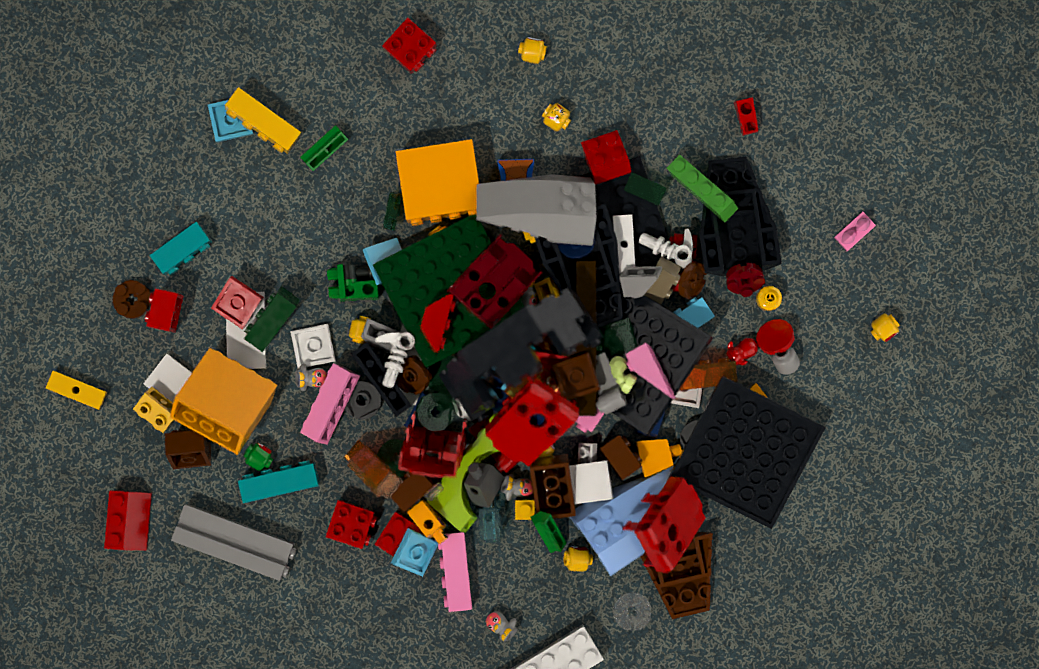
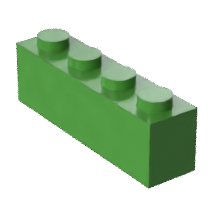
[667,154,738,222]

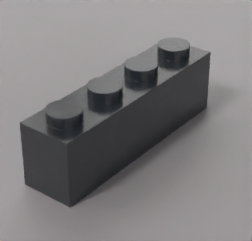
[351,342,412,417]

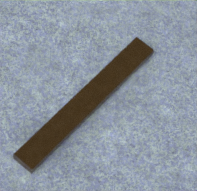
[576,261,597,416]

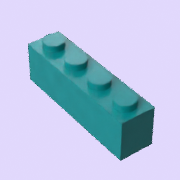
[238,460,320,503]

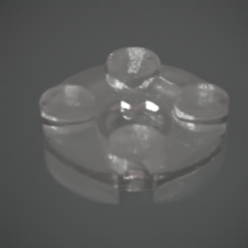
[613,592,651,631]

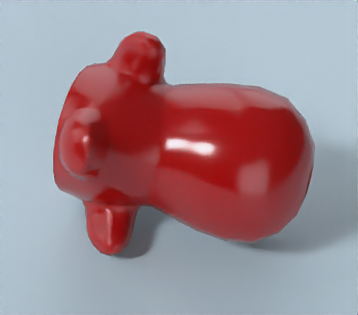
[726,338,758,366]

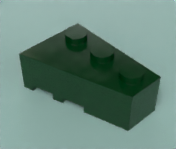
[244,286,300,352]

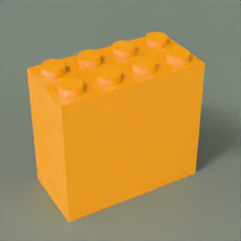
[396,139,479,226]
[170,348,277,455]

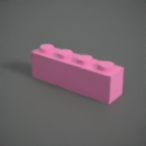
[300,363,360,445]
[438,532,472,612]

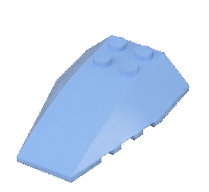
[570,466,674,576]

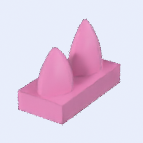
[834,212,876,251]

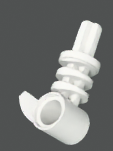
[639,229,693,268]
[375,332,415,388]

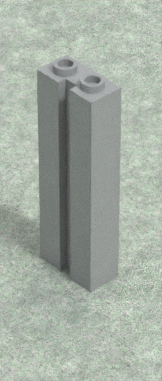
[171,503,297,581]

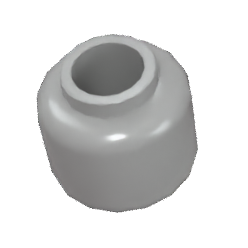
[772,347,800,375]

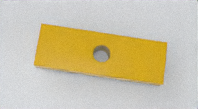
[46,371,107,410]

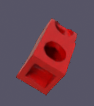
[734,97,758,136]

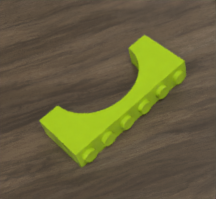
[427,412,499,532]

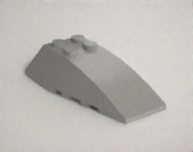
[476,174,596,246]

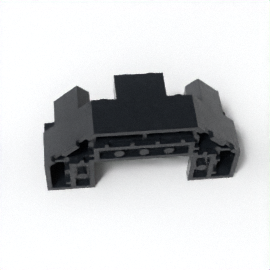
[439,288,604,423]

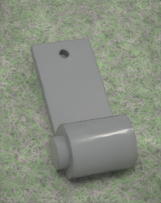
[596,353,627,415]

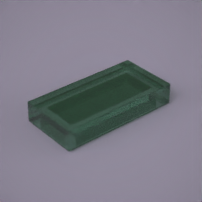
[624,173,667,206]

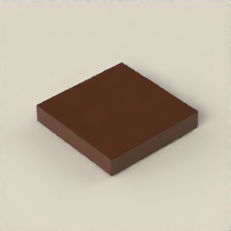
[552,353,601,401]

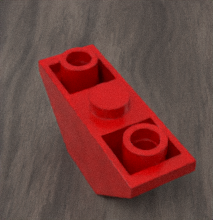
[420,294,456,353]

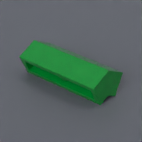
[300,125,348,171]
[530,511,567,553]

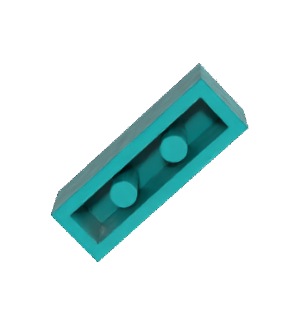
[149,222,212,276]

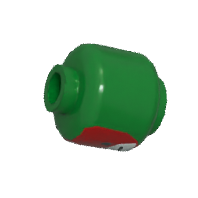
[243,442,273,471]

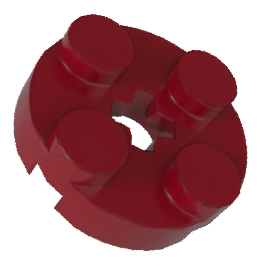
[726,263,765,297]

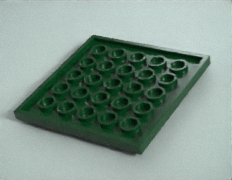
[372,215,525,368]

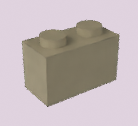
[644,256,681,304]

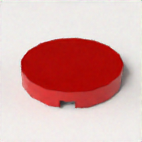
[756,319,795,355]

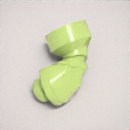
[609,356,637,394]

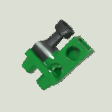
[327,264,379,302]

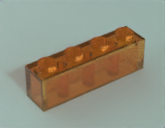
[679,358,738,390]
[344,440,403,499]

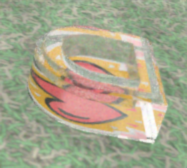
[424,483,444,501]

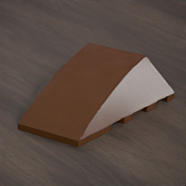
[640,532,713,619]

